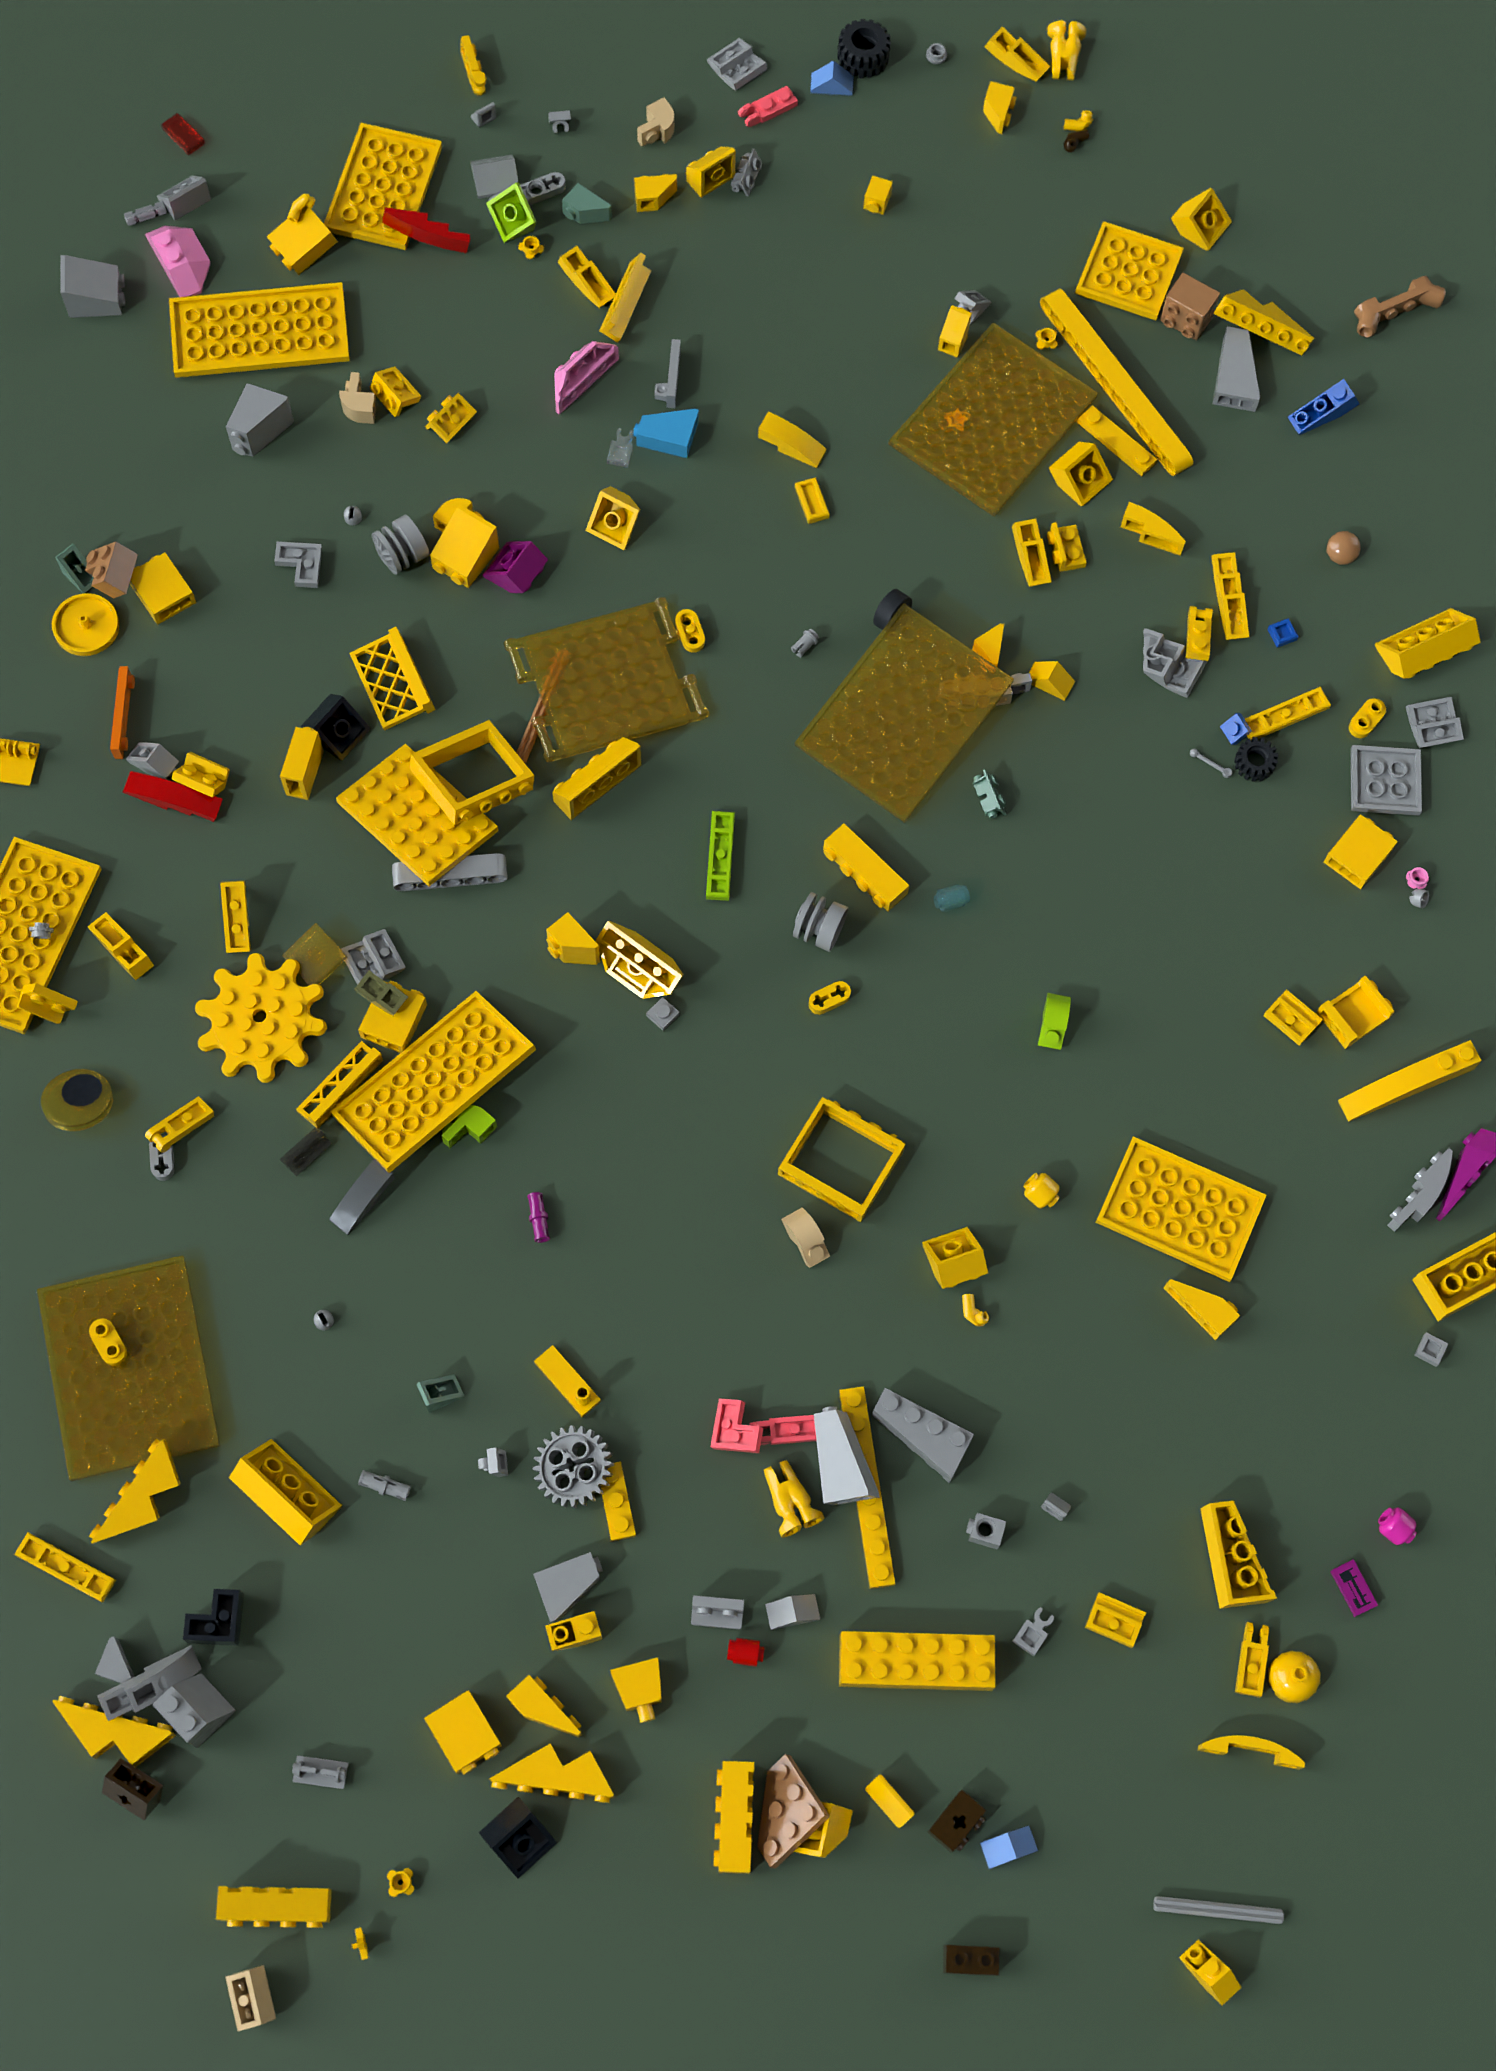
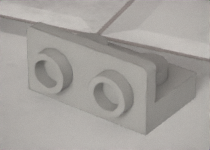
[691,1595,744,1630]

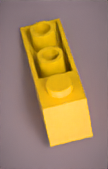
[506,1675,582,1737]

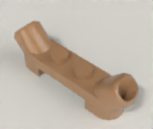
[1354,276,1446,338]

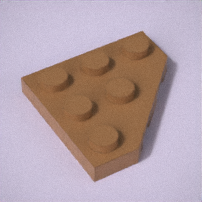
[757,1754,830,1869]

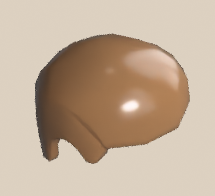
[1326,531,1361,565]

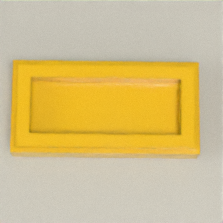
[795,477,830,524]

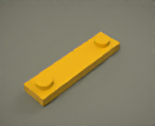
[1077,405,1157,477]
[1245,687,1331,741]
[14,1532,116,1603]

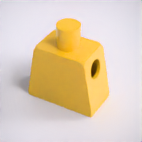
[610,1657,662,1723]

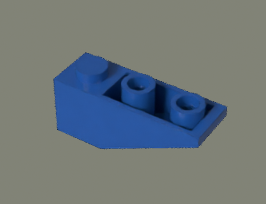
[1288,379,1359,435]

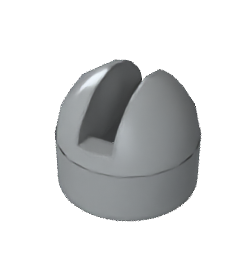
[344,506,362,525]
[1409,889,1429,909]
[313,1310,334,1330]

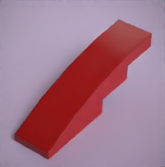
[382,207,470,253]
[122,771,223,822]

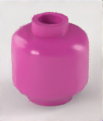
[1378,1507,1417,1545]

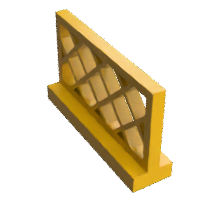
[350,627,436,730]

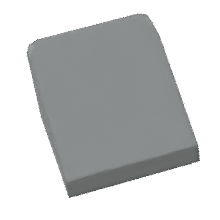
[471,102,496,127]
[1041,1493,1071,1521]

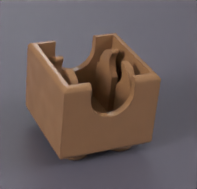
[1160,273,1220,340]

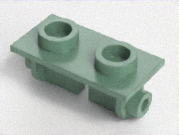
[973,769,1007,819]

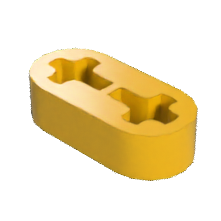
[808,981,851,1015]

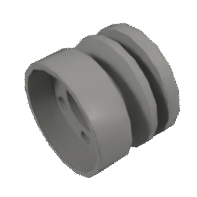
[372,515,429,575]
[793,892,849,952]

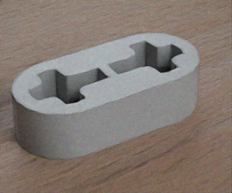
[149,1134,174,1181]

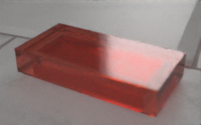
[161,113,205,155]

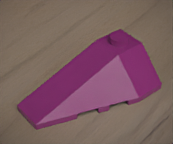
[1436,1128,1496,1221]

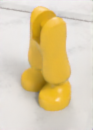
[1047,20,1086,80]
[763,1460,824,1538]

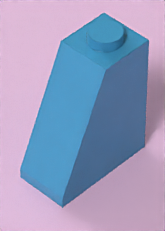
[633,409,699,458]

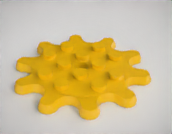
[195,953,327,1083]

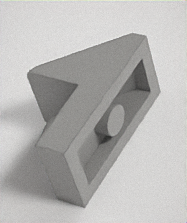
[955,290,991,324]

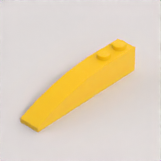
[1338,1040,1482,1122]

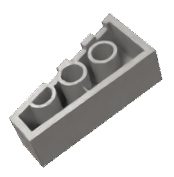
[872,1388,974,1483]

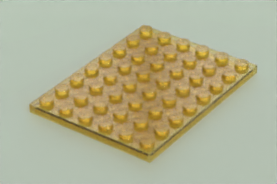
[889,323,1098,517]
[795,603,1014,823]
[37,1255,220,1481]

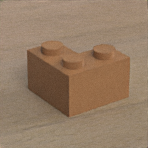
[85,541,138,598]

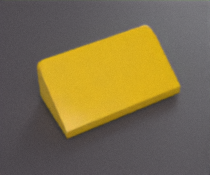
[865,1774,915,1828]

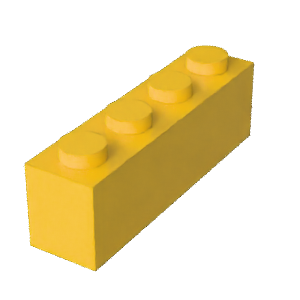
[823,823,909,911]

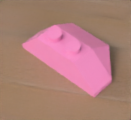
[145,226,211,297]
[554,341,619,415]

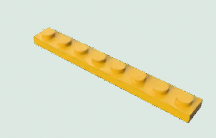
[839,1386,895,1589]

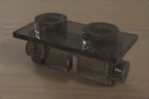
[280,1127,332,1176]

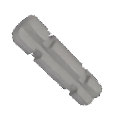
[124,201,167,226]

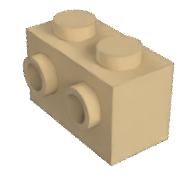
[226,1965,276,2031]

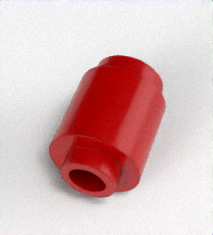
[727,1638,765,1667]

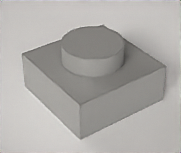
[646,997,680,1031]
[1414,1332,1448,1367]

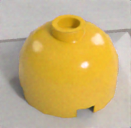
[1268,1651,1320,1703]

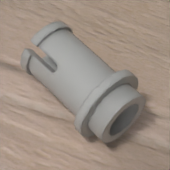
[791,629,819,658]

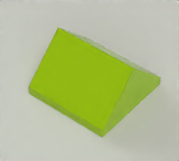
[486,182,537,243]

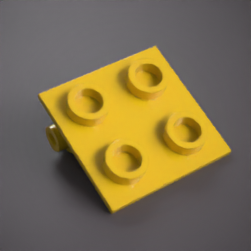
[0,738,40,786]

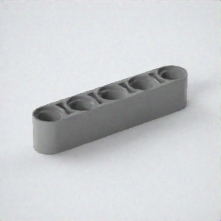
[392,854,507,891]

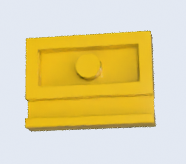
[1263,989,1323,1046]
[1085,1592,1146,1648]

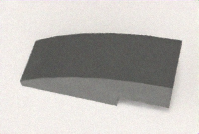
[329,1159,395,1235]

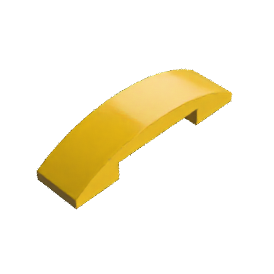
[1197,1735,1305,1770]

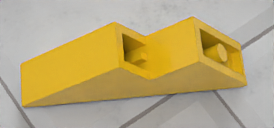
[1214,289,1314,355]
[89,1438,181,1544]
[52,1696,176,1767]
[489,1743,615,1803]

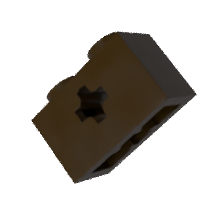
[102,1758,163,1820]
[927,1790,986,1853]
[943,1945,999,1976]

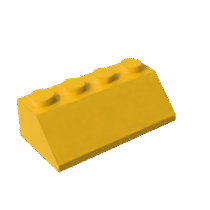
[1375,608,1481,679]
[553,737,641,820]
[229,1439,342,1545]

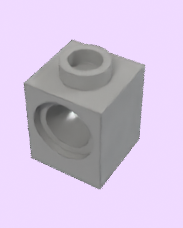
[966,1513,1006,1549]

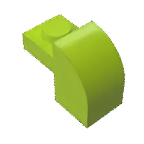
[1038,993,1071,1050]
[441,1105,497,1148]

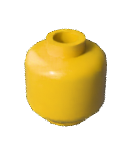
[1023,1173,1060,1208]

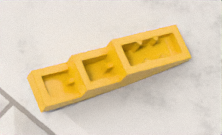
[1211,552,1249,640]

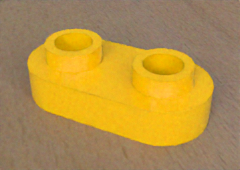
[675,609,705,653]
[1349,698,1386,738]
[89,1318,127,1366]

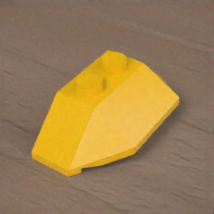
[596,921,683,999]

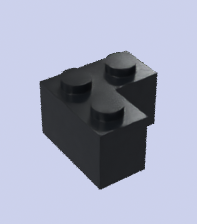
[183,1589,244,1646]

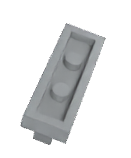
[655,339,681,408]

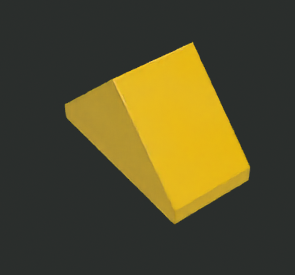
[972,624,1004,674]
[1029,661,1075,701]

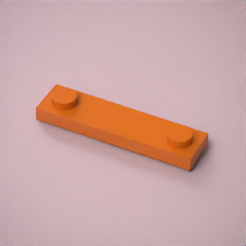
[110,666,135,759]

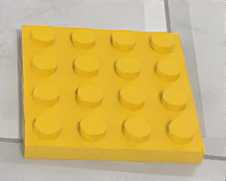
[1075,221,1184,321]

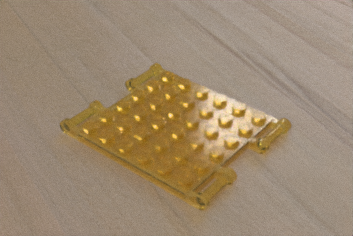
[503,597,710,762]

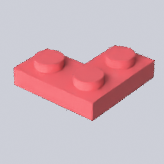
[710,1399,763,1453]

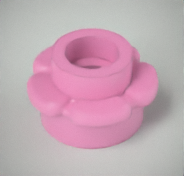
[1406,867,1429,889]

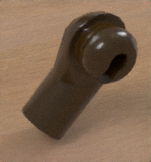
[1063,129,1089,152]

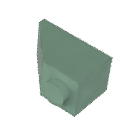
[562,183,612,224]

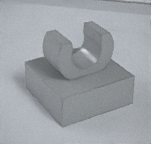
[548,110,571,133]
[478,1447,508,1477]

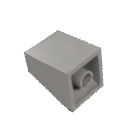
[60,255,125,318]
[226,383,294,457]
[152,1673,236,1748]

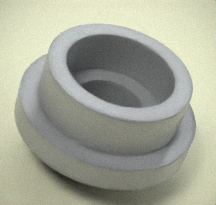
[926,43,947,64]
[29,922,54,939]

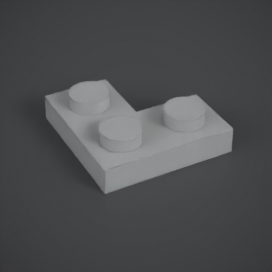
[274,542,322,588]

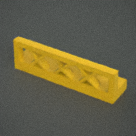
[599,253,651,342]
[296,1041,383,1129]

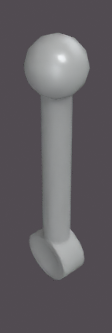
[1190,748,1232,778]

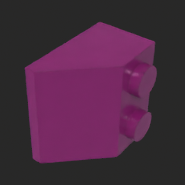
[482,541,548,593]

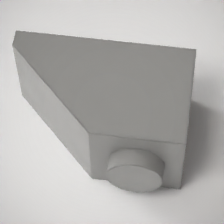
[126,742,179,779]

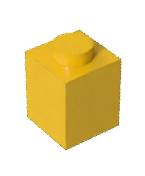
[863,176,893,215]

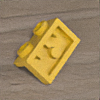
[370,366,421,417]
[425,393,477,443]
[1047,522,1086,572]
[172,752,229,797]
[17,983,78,1024]

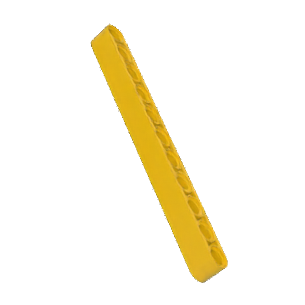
[1040,289,1193,476]

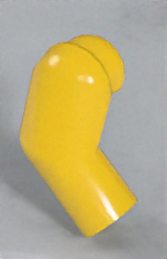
[1064,110,1093,131]
[287,193,315,222]
[962,1294,989,1327]

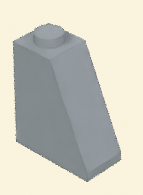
[533,1552,603,1624]

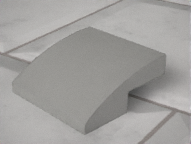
[707,38,767,91]
[1406,697,1464,748]
[340,929,406,985]

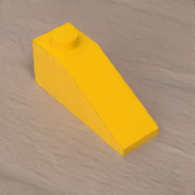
[1164,1279,1240,1341]

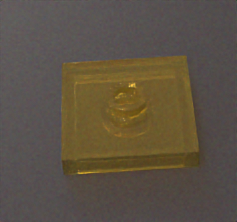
[282,923,348,985]

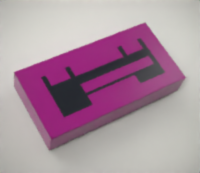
[1330,1559,1378,1617]

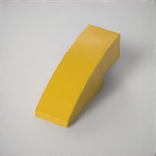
[984,26,1050,82]
[558,246,616,308]
[758,411,827,468]
[1121,502,1185,556]
[1012,518,1051,587]
[87,912,154,980]

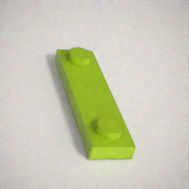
[706,811,735,901]

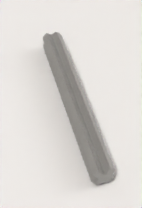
[1153,1896,1284,1924]

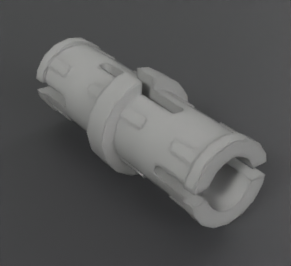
[358,1470,411,1501]

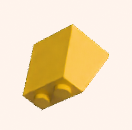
[430,504,499,588]

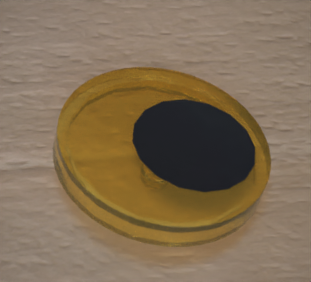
[41,1069,113,1131]

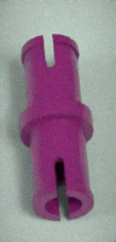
[527,1192,550,1243]

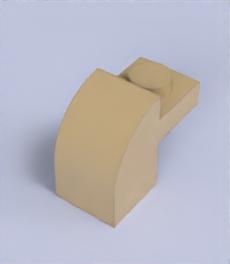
[637,97,674,147]
[339,372,377,424]
[781,1208,830,1268]

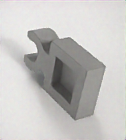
[1012,1607,1054,1656]

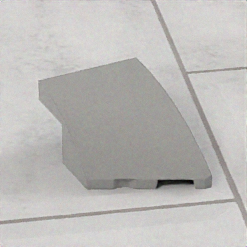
[1143,628,1207,698]

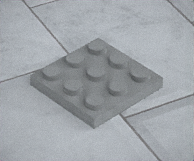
[1351,745,1422,816]

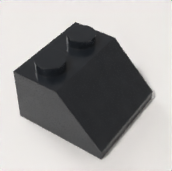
[301,694,371,761]
[479,1797,557,1879]

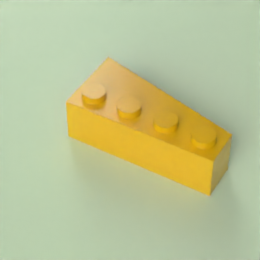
[1201,1501,1277,1609]
[713,1761,754,1874]
[216,1886,332,1928]

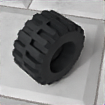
[837,19,891,78]

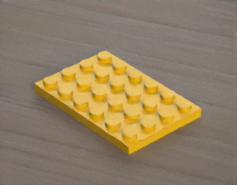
[324,123,442,250]
[336,744,498,887]
[1095,1136,1267,1282]

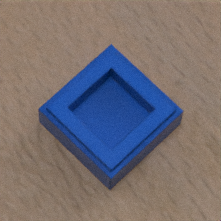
[1267,618,1299,648]

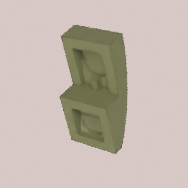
[354,970,408,1016]

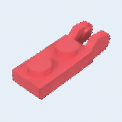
[738,86,798,127]
[749,1415,817,1445]

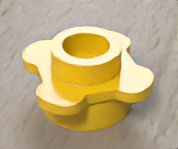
[518,236,544,259]
[1035,328,1058,349]
[387,1868,414,1897]

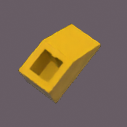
[983,81,1017,134]
[634,174,677,212]
[938,305,972,358]
[545,1611,602,1651]
[1179,1940,1241,2005]

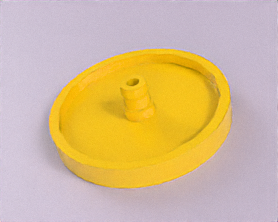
[52,593,119,656]

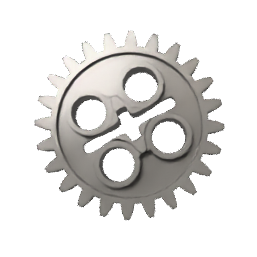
[533,1425,614,1508]

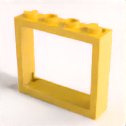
[410,720,534,825]
[778,1097,905,1222]

